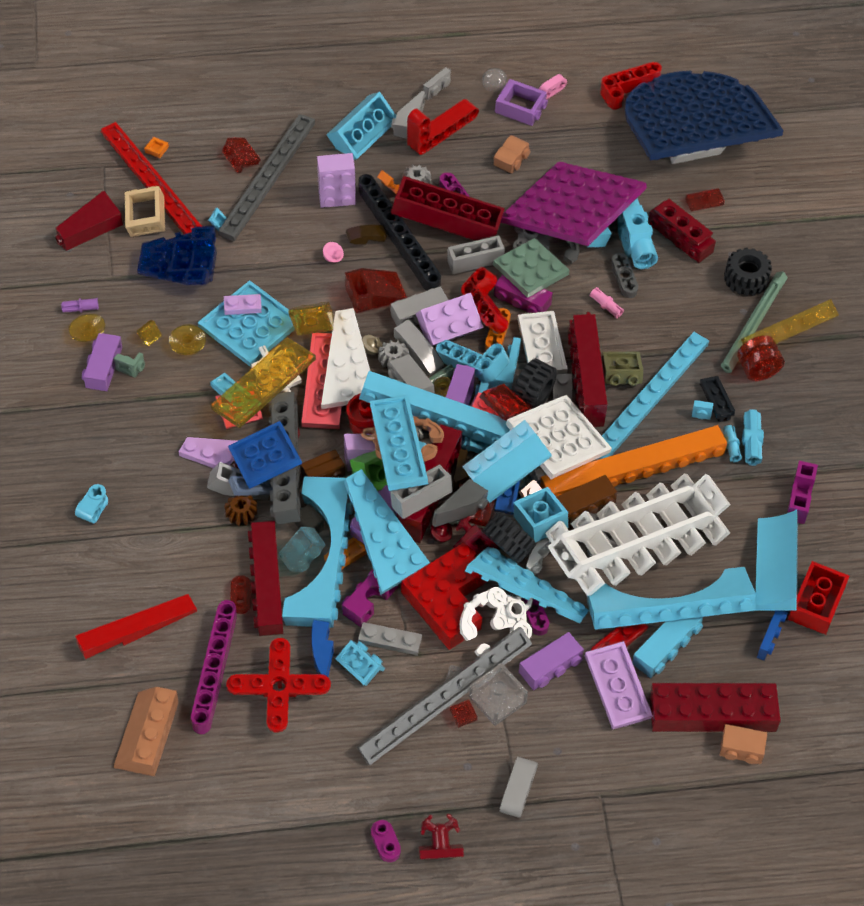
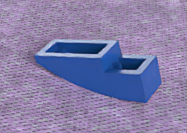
[312,620,334,677]

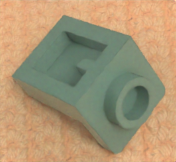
[114,352,145,378]

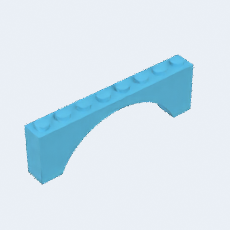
[282,477,353,628]
[587,567,756,630]

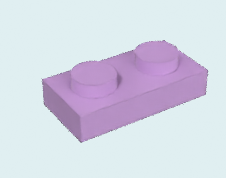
[224,294,262,315]

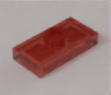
[685,188,725,211]

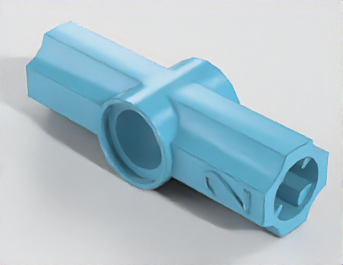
[742,410,764,466]

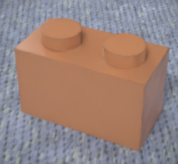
[719,724,767,764]

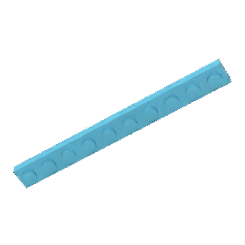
[596,332,709,460]

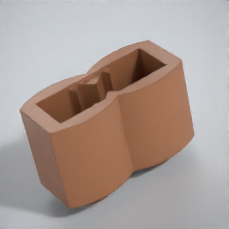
[494,135,530,174]

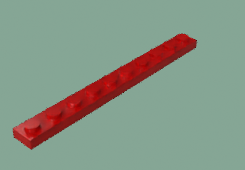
[101,122,206,242]

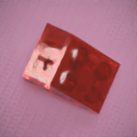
[345,268,407,313]

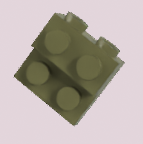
[602,352,643,386]

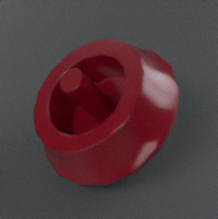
[430,523,453,542]

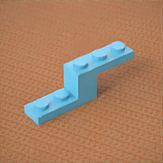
[475,337,521,395]

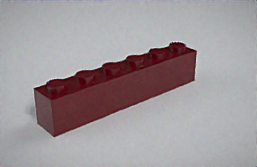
[248,521,284,636]

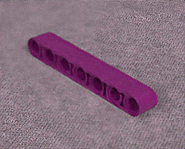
[191,600,237,734]

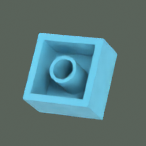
[514,487,568,543]

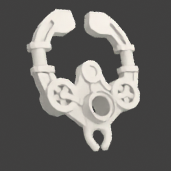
[460,587,533,662]

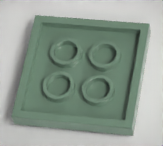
[493,238,570,298]

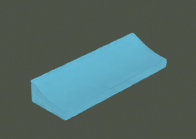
[756,510,798,610]

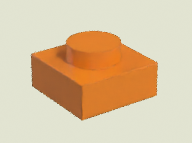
[144,137,169,159]

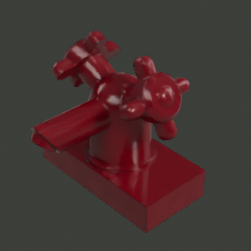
[453,516,500,555]
[419,814,464,859]

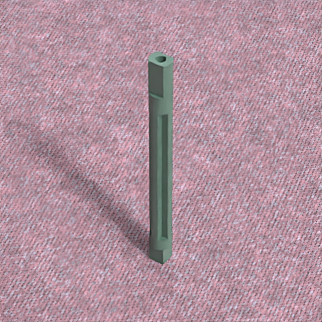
[721,271,788,373]

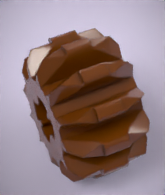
[224,495,258,527]

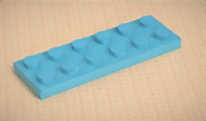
[370,395,428,491]

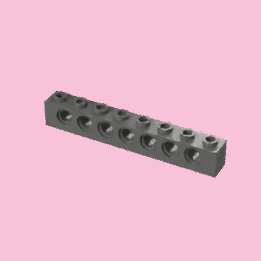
[269,391,300,524]

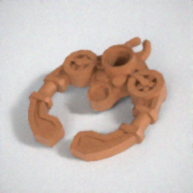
[361,416,444,462]

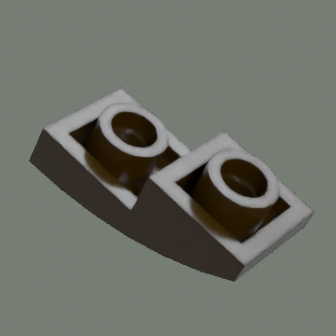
[346,224,387,245]

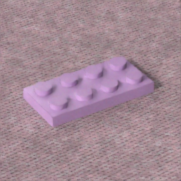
[585,641,653,730]

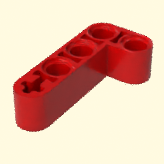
[600,62,662,110]
[461,267,508,334]

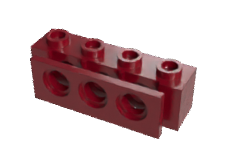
[648,199,716,263]

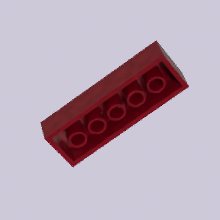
[391,176,505,241]
[568,314,608,427]
[396,424,462,543]
[649,683,781,732]

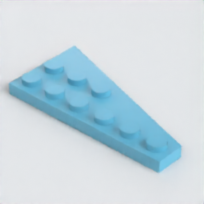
[344,469,430,595]

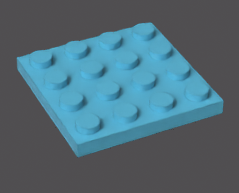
[198,280,302,367]

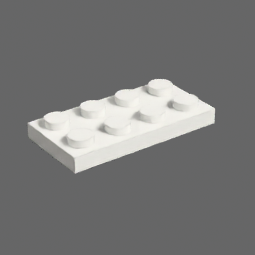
[518,311,567,374]

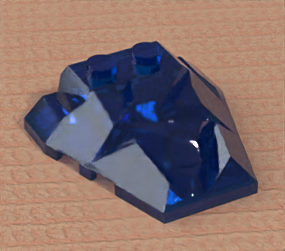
[137,226,217,285]

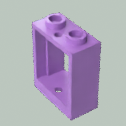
[495,79,548,126]
[446,364,475,405]

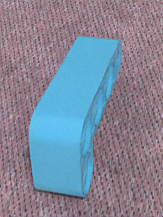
[436,340,509,382]

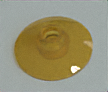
[69,314,106,342]
[169,324,206,355]

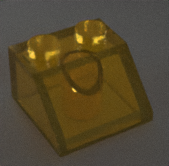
[289,302,334,336]

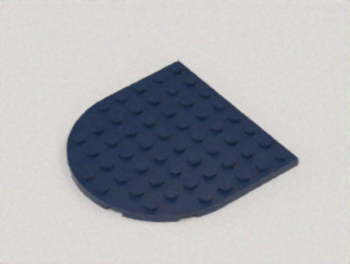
[625,71,783,160]

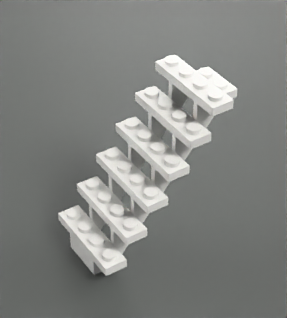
[545,473,731,596]

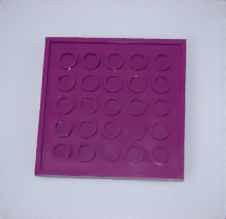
[500,162,647,246]

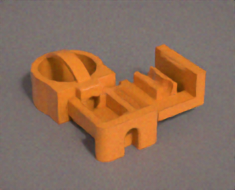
[377,170,400,194]

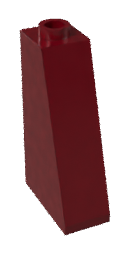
[55,191,123,251]

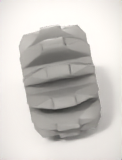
[402,165,431,184]
[378,340,409,370]

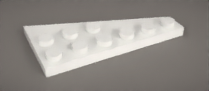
[321,308,370,409]

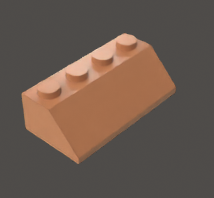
[114,687,179,777]

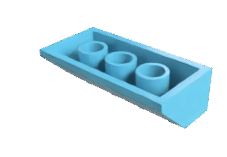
[326,92,396,160]
[462,420,552,503]

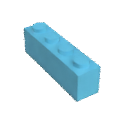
[632,617,703,678]

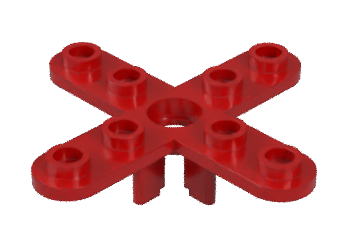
[226,638,331,733]

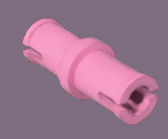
[590,287,624,319]

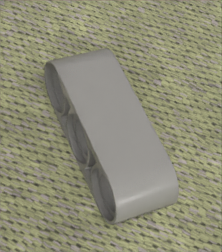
[499,757,538,818]

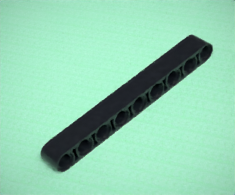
[358,174,441,291]

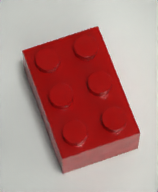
[788,561,850,635]

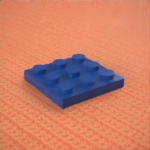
[228,421,302,489]

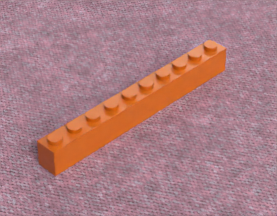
[540,425,727,497]

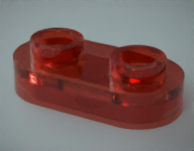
[230,575,251,614]

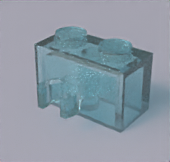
[278,527,326,572]

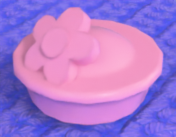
[323,242,344,263]

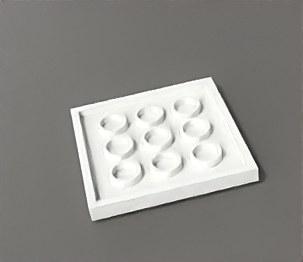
[506,395,612,479]

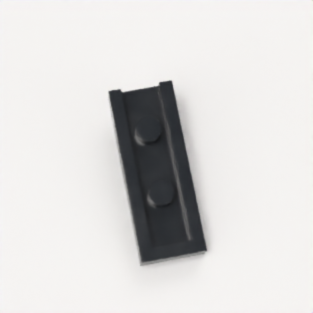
[700,376,735,422]

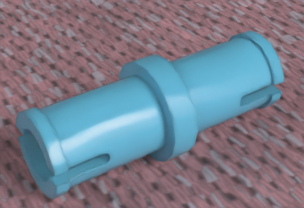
[723,425,742,462]

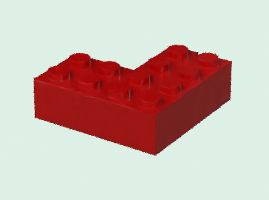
[401,542,487,650]

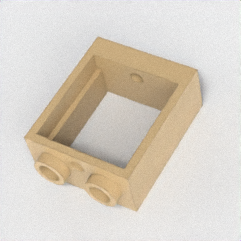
[125,186,165,237]

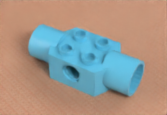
[617,198,658,269]

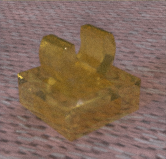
[137,320,162,346]

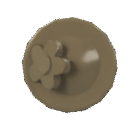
[362,335,382,355]

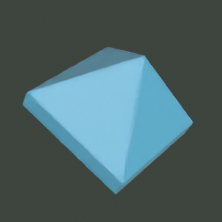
[208,208,227,232]

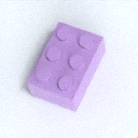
[317,153,356,208]
[416,293,483,347]

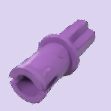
[61,298,99,313]

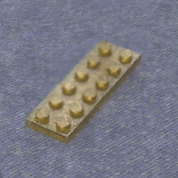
[211,337,316,428]

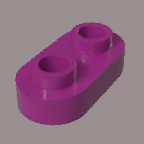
[371,820,401,862]

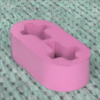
[539,74,567,99]

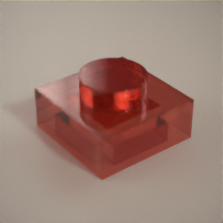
[450,700,478,728]

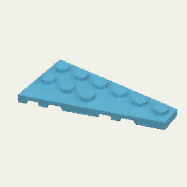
[465,546,589,623]

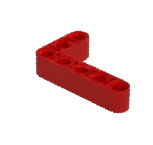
[407,99,479,155]

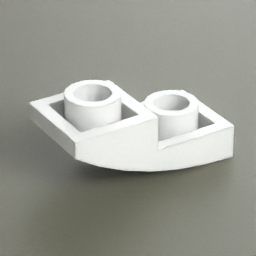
[526,538,550,575]

